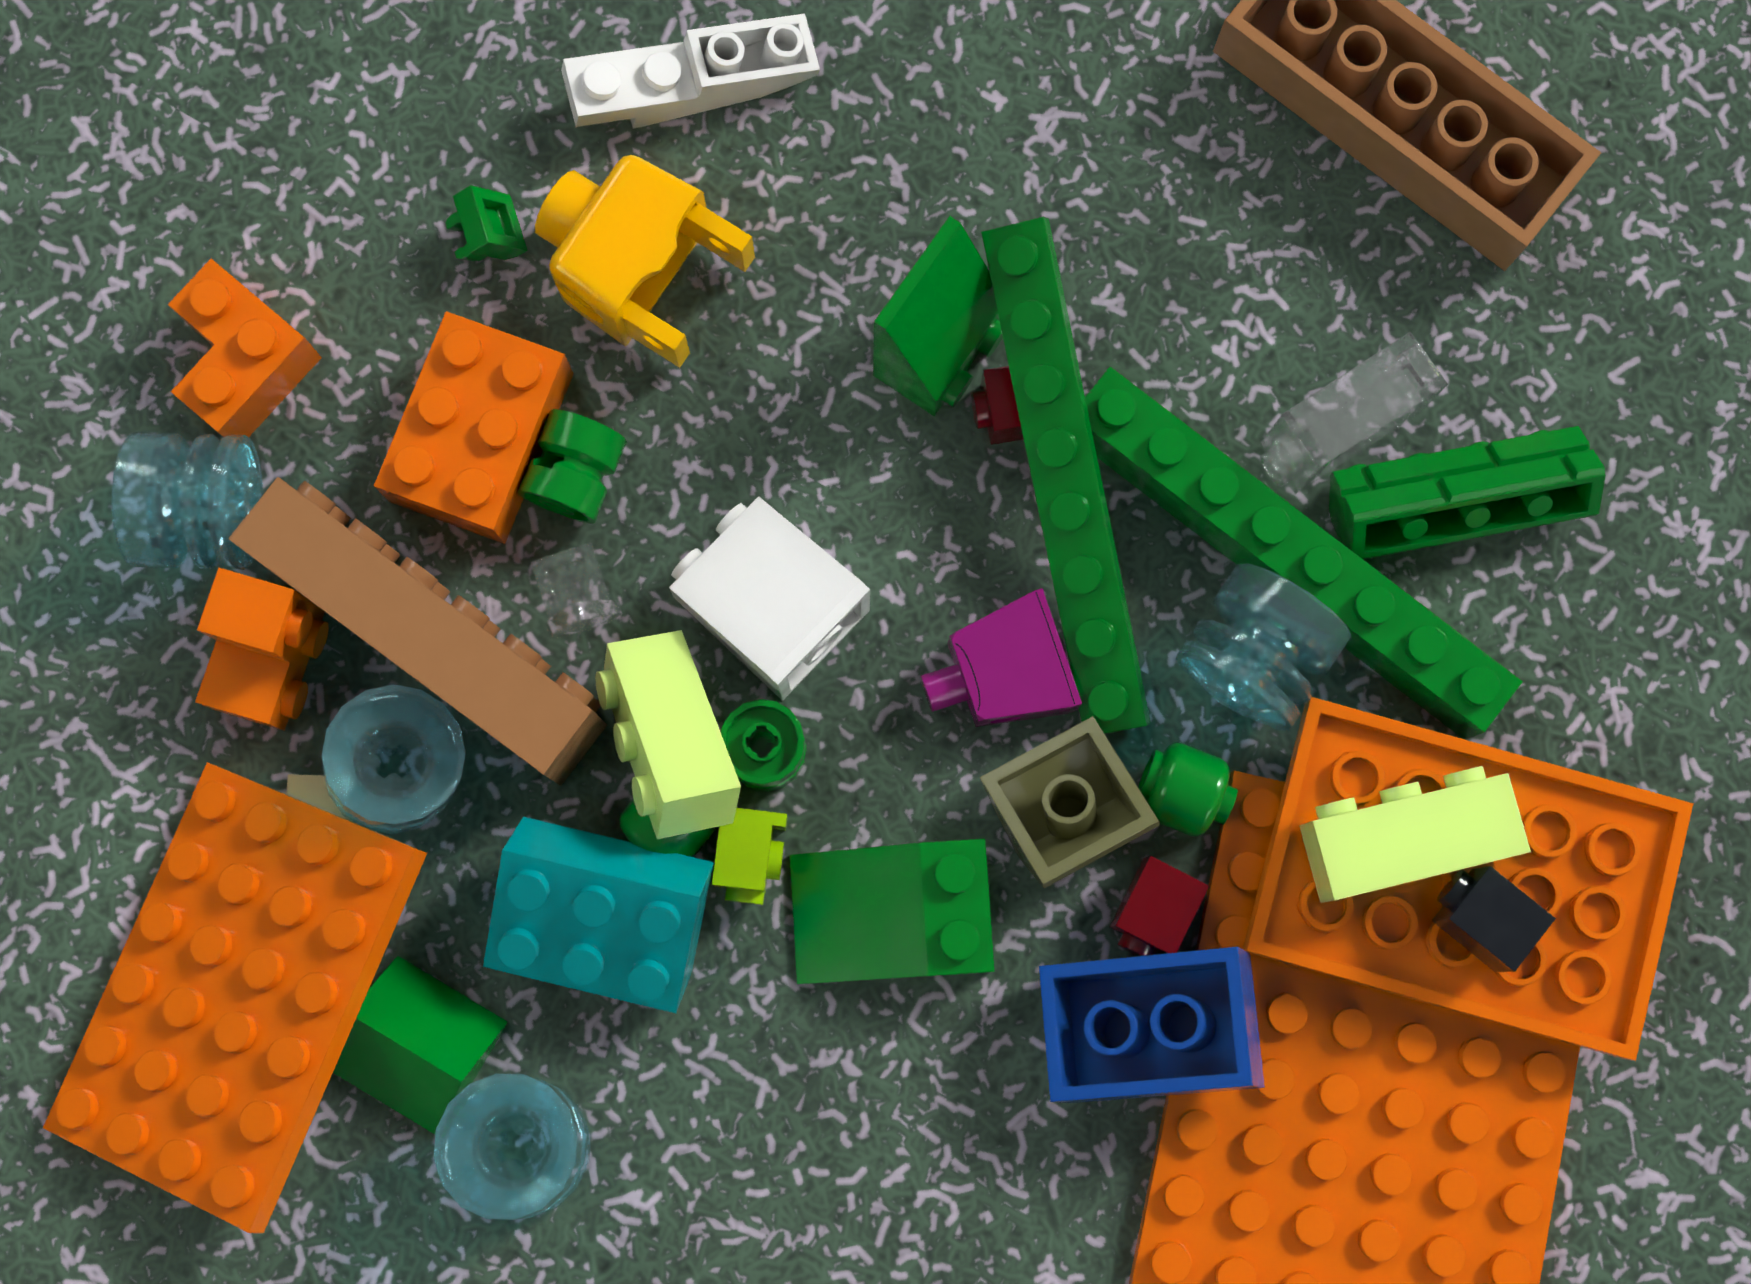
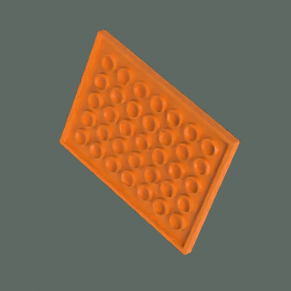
[1129,771,1580,1284]

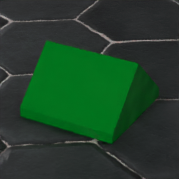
[333,956,508,1137]

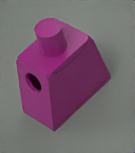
[920,588,1082,727]

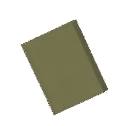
[980,716,1159,888]

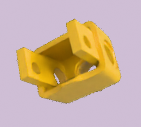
[535,155,755,368]

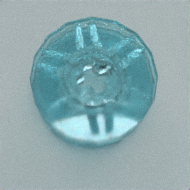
[112,432,263,570]
[1176,564,1352,731]
[322,685,466,835]
[434,1073,591,1220]

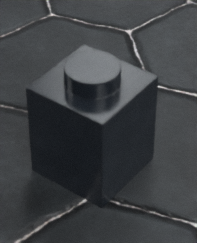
[1432,866,1556,972]

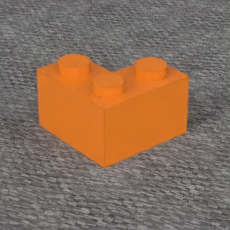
[168,258,322,449]
[195,567,328,731]

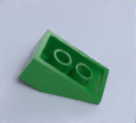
[873,216,1003,416]
[790,839,995,984]

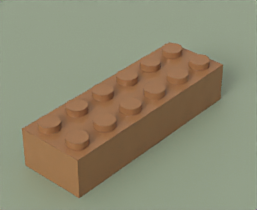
[1213,0,1601,271]
[228,477,607,786]

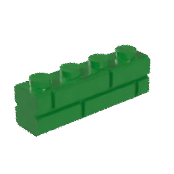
[1329,426,1606,559]

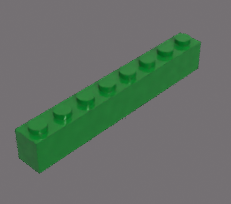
[1085,367,1523,740]

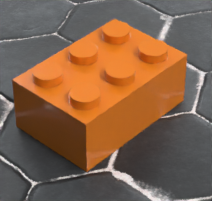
[374,311,574,544]

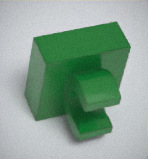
[445,185,528,261]

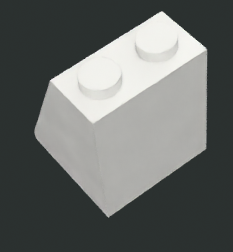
[669,496,870,701]

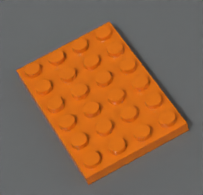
[1243,697,1694,1061]
[43,762,427,1233]

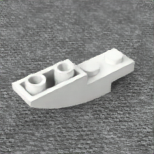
[561,14,820,129]

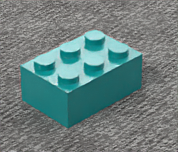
[483,817,714,1013]

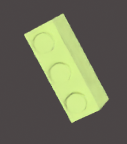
[595,630,741,840]
[1299,766,1531,903]

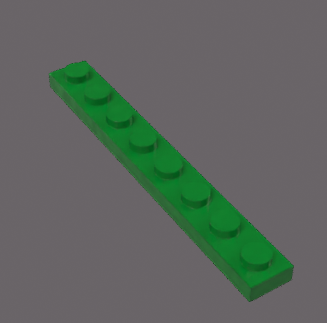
[981,216,1151,733]

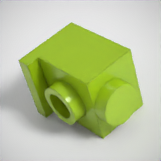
[712,808,788,905]

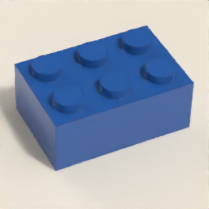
[1039,947,1265,1103]

